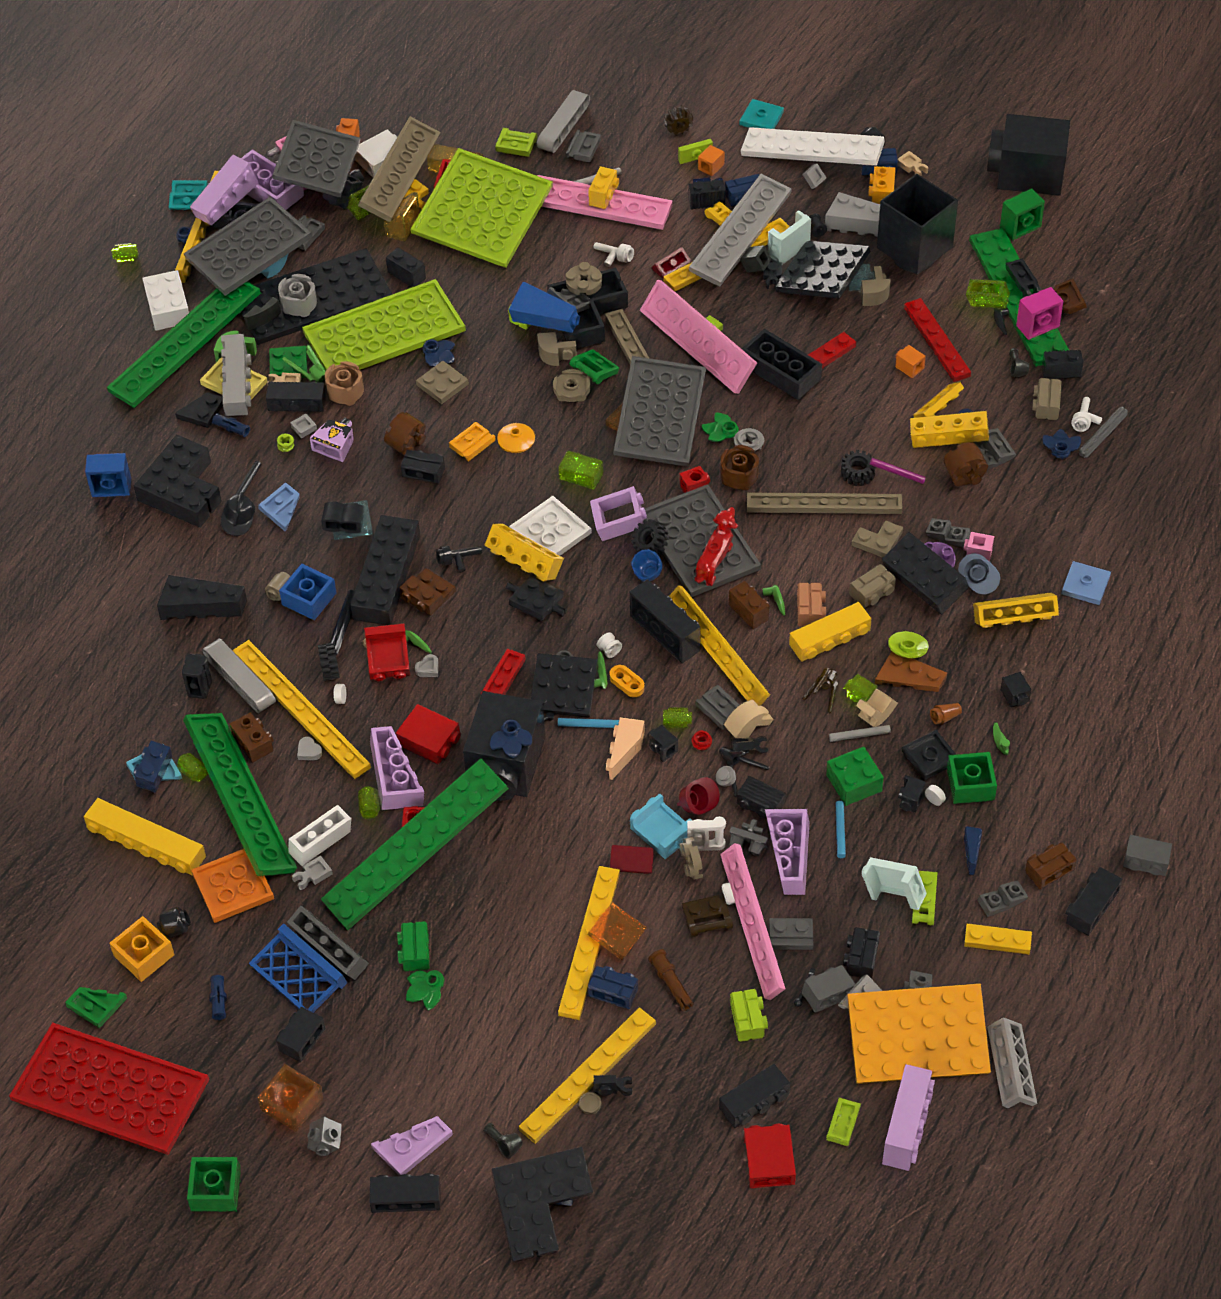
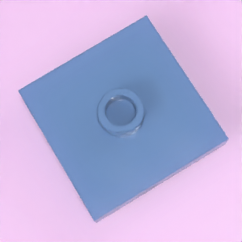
[1061,561,1111,605]

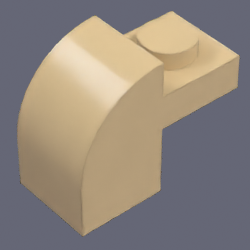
[856,689,898,727]
[724,700,774,738]

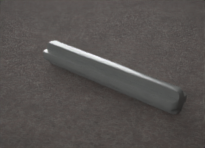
[1079,407,1128,458]

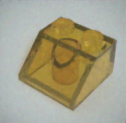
[383,192,420,242]

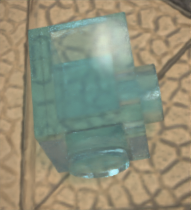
[848,264,874,291]

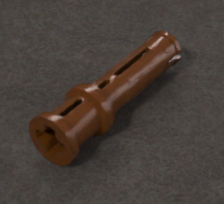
[648,949,694,1011]

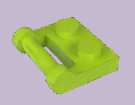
[495,128,537,157]

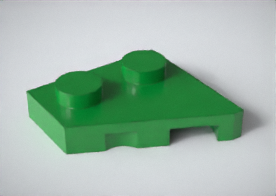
[65,987,127,1028]

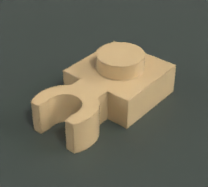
[897,151,928,176]
[267,373,301,386]

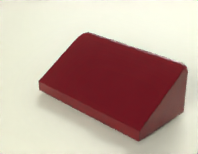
[651,247,692,279]
[610,845,654,874]

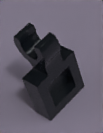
[731,736,768,753]
[594,1075,632,1096]

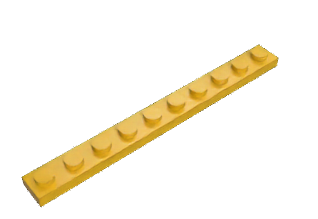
[233,640,371,779]

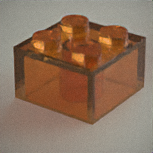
[257,1064,323,1132]

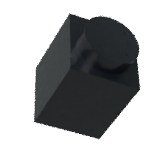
[987,114,1070,196]
[877,174,958,275]
[463,691,545,801]

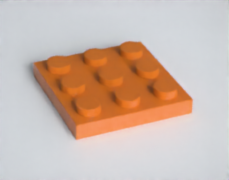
[191,849,274,923]

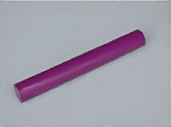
[869,458,926,484]

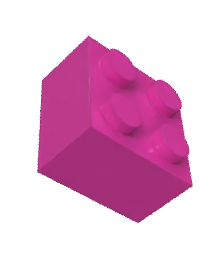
[1016,287,1063,340]

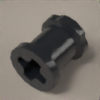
[809,213,827,237]

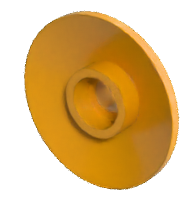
[497,423,535,453]

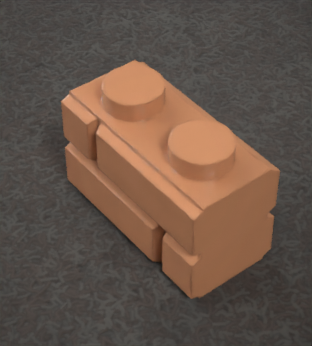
[797,583,826,626]

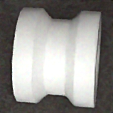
[597,633,622,658]

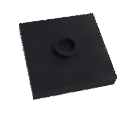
[902,730,956,780]

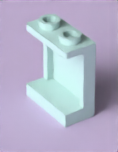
[767,211,811,265]
[862,857,927,910]

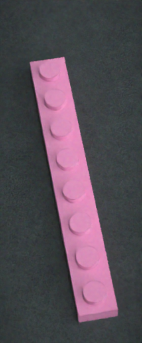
[720,843,785,1000]

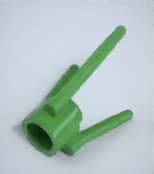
[283,345,326,383]

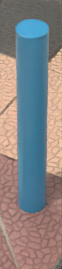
[558,718,619,728]
[836,801,846,858]

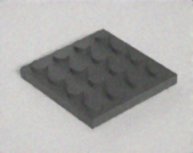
[272,120,360,197]

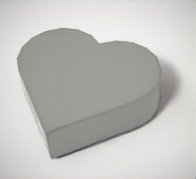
[415,654,439,677]
[297,737,322,760]

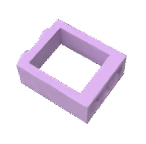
[590,486,647,541]

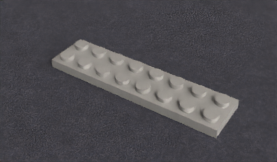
[689,174,792,287]

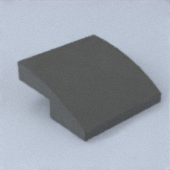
[971,428,1016,470]

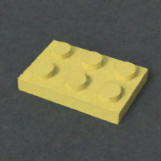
[200,357,267,400]

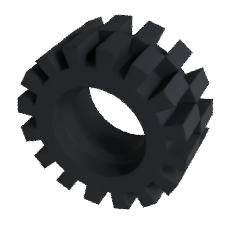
[841,450,876,486]
[631,519,669,555]
[318,642,340,681]

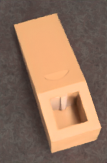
[606,717,645,780]

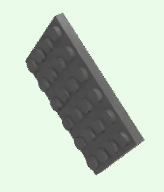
[184,197,312,296]
[613,356,706,467]
[644,484,761,597]

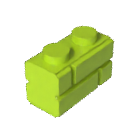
[730,989,768,1042]

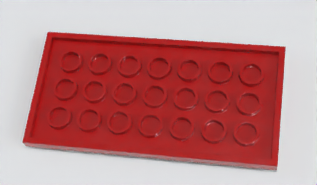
[9,1022,210,1155]

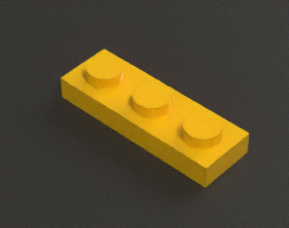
[913,382,964,418]
[964,924,1032,955]

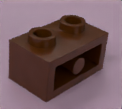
[729,581,770,630]
[230,712,274,763]

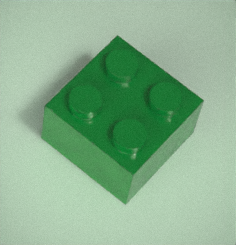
[1000,189,1045,241]
[826,746,884,806]
[947,752,997,804]
[187,1157,241,1211]

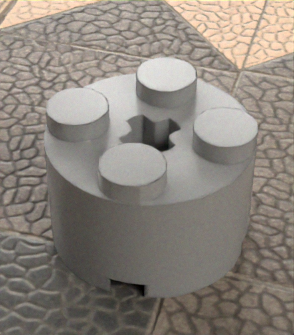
[278,274,317,317]

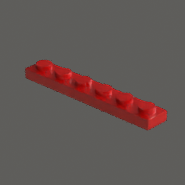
[904,298,971,382]

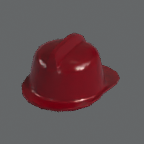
[676,777,720,815]

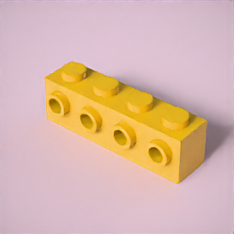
[910,411,989,448]
[485,524,564,582]
[973,593,1059,628]
[789,602,871,662]

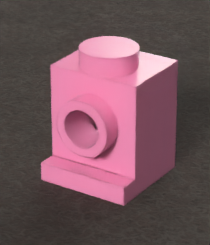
[963,532,994,562]

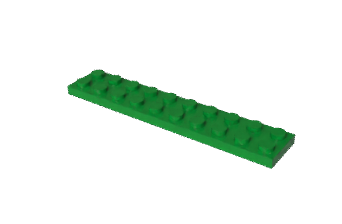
[969,228,1069,367]
[107,282,261,408]
[183,713,297,876]
[321,759,509,930]

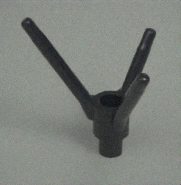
[719,747,769,797]

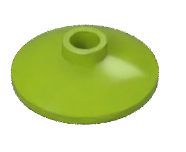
[888,631,929,658]

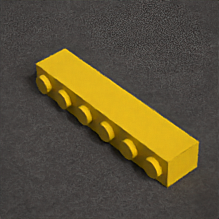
[84,798,206,876]

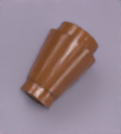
[930,703,962,725]

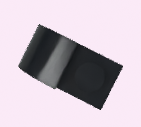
[322,175,363,210]

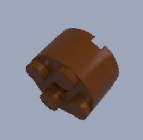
[384,412,426,455]
[943,442,988,486]
[720,445,759,490]

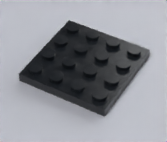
[775,241,871,299]

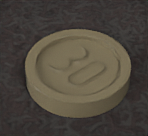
[579,1092,601,1115]

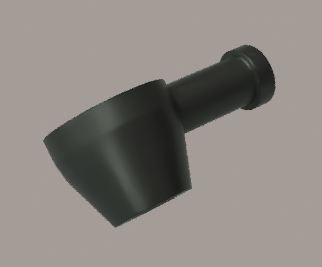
[1009,348,1030,377]
[484,1123,523,1159]

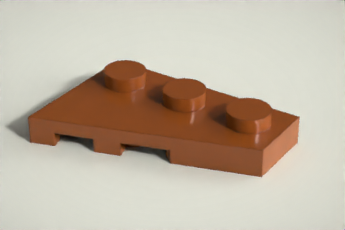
[875,651,947,692]

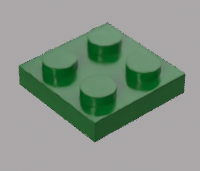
[269,346,307,378]

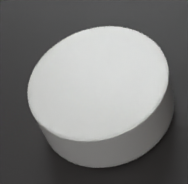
[334,684,346,704]
[925,785,946,806]
[721,883,735,905]

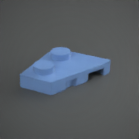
[258,483,299,531]

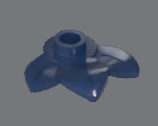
[423,339,455,367]
[1043,429,1081,458]
[490,720,532,758]

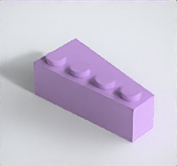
[190,155,259,225]
[370,726,424,810]
[765,809,810,895]

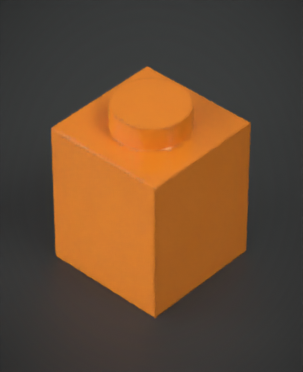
[698,145,725,176]
[895,345,926,378]

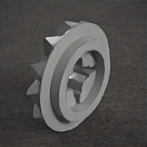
[734,428,764,452]

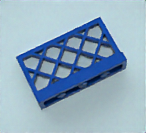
[249,923,347,1013]

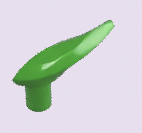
[763,584,785,616]
[406,630,432,654]
[594,652,608,689]
[993,723,1010,755]

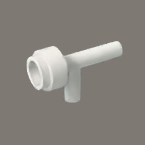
[594,242,634,267]
[1071,397,1102,432]

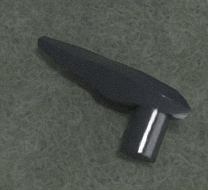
[994,307,1009,335]

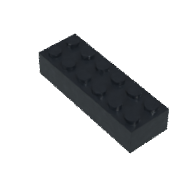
[350,515,420,625]

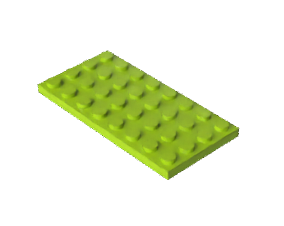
[302,279,466,371]

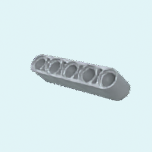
[537,90,590,153]
[202,638,276,713]

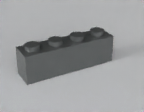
[287,906,369,980]

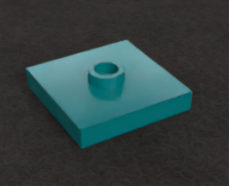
[739,99,784,129]

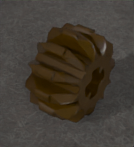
[664,105,693,135]

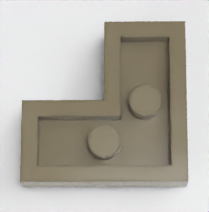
[851,521,903,557]

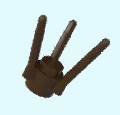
[802,668,839,714]

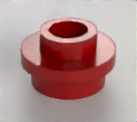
[692,730,712,750]

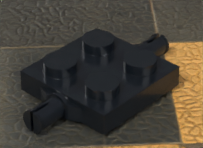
[506,575,567,621]

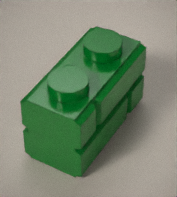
[397,921,430,971]

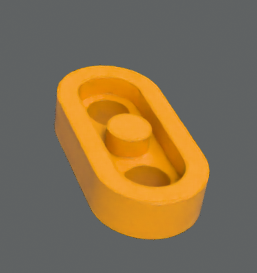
[610,665,644,697]

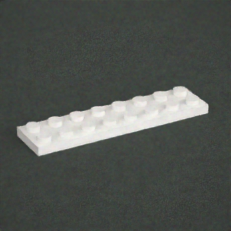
[741,128,885,166]

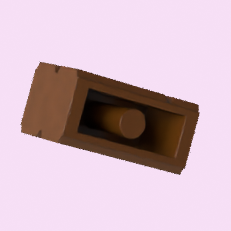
[1025,842,1077,889]

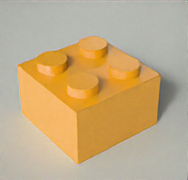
[110,916,174,982]

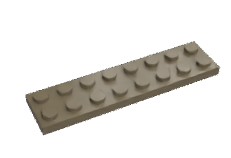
[358,116,441,222]

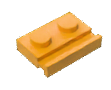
[449,422,495,462]

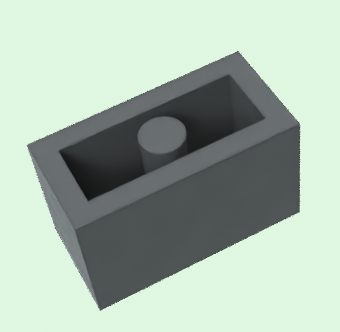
[1123,835,1172,876]
[802,965,856,1013]

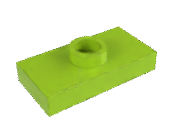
[678,139,713,164]
[826,1098,861,1146]

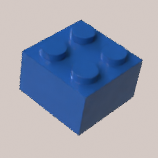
[85,453,131,497]
[279,564,337,620]

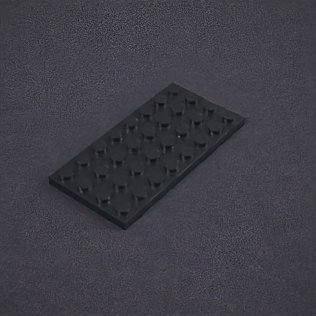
[241,248,393,345]

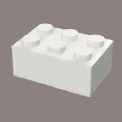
[143,270,189,331]

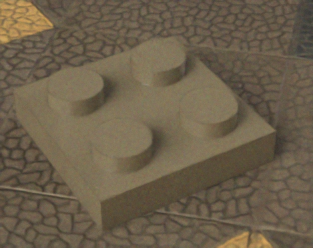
[416,361,469,404]

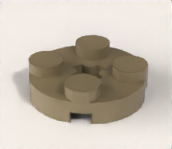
[566,262,602,295]
[553,369,590,402]
[679,837,703,880]

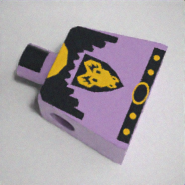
[310,418,354,462]

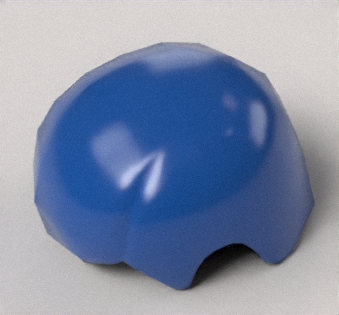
[631,549,663,581]

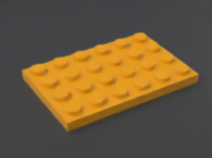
[847,984,991,1084]

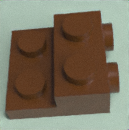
[399,568,456,616]

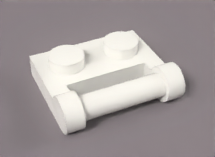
[687,817,726,851]

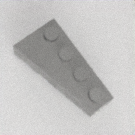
[825,192,880,237]
[221,334,251,416]

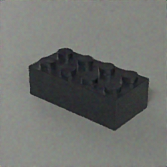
[742,328,822,400]
[882,532,969,615]
[629,579,701,664]

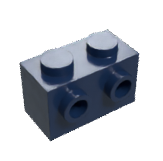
[133,741,172,793]

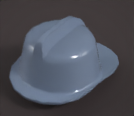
[958,553,1000,595]

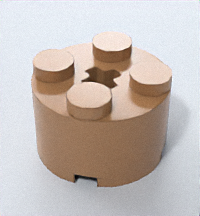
[325,361,364,406]

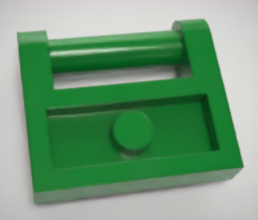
[570,349,620,384]

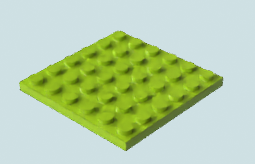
[410,148,553,268]

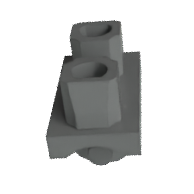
[729,819,769,857]

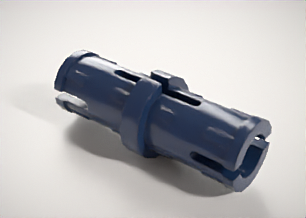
[213,413,250,437]
[209,975,227,1020]

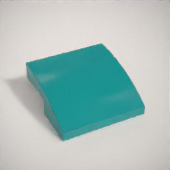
[169,180,208,210]

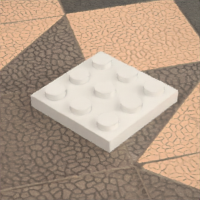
[509,496,592,556]

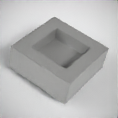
[802,164,826,189]
[290,414,317,438]

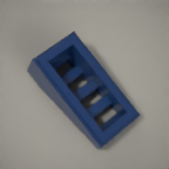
[964,826,982,875]

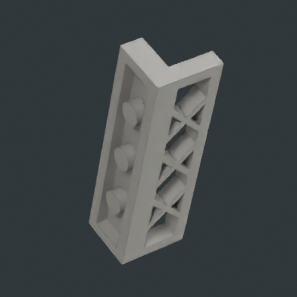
[987,1017,1037,1108]

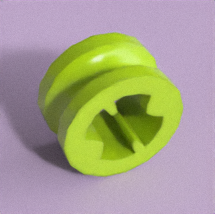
[277,434,294,452]

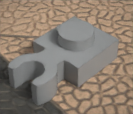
[292,856,333,890]

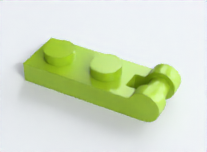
[912,871,937,926]

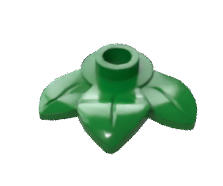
[702,412,739,442]
[406,970,445,1010]

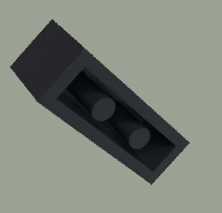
[266,382,326,412]
[1065,867,1123,936]
[719,1064,790,1128]
[369,1173,441,1213]

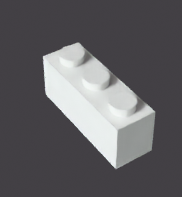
[288,805,351,866]

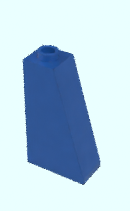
[509,282,580,333]

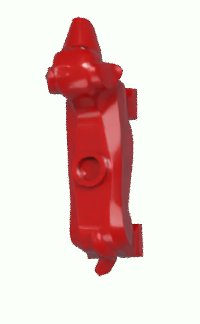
[694,507,738,586]

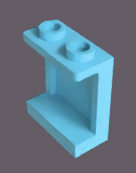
[630,794,692,859]

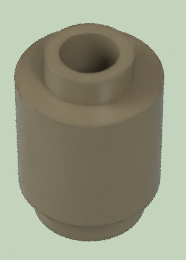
[265,572,291,601]

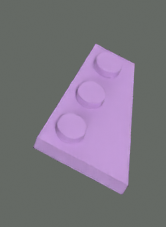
[371,1116,453,1176]

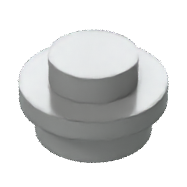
[716,766,736,786]

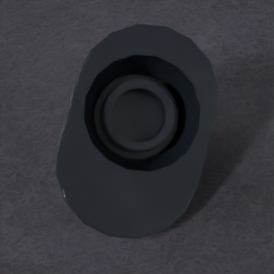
[221,492,255,536]

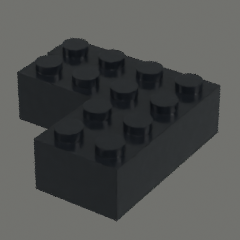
[547,267,628,349]
[133,434,222,528]
[491,1147,593,1263]

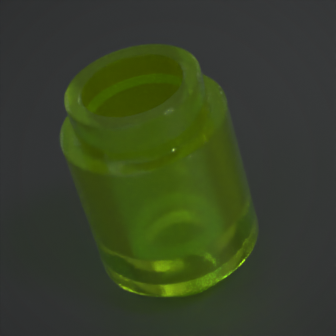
[112,243,139,262]
[663,707,692,728]
[177,753,208,782]
[358,786,380,819]

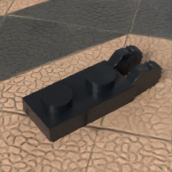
[1005,258,1041,297]

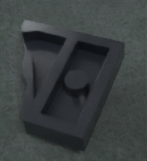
[175,392,223,428]

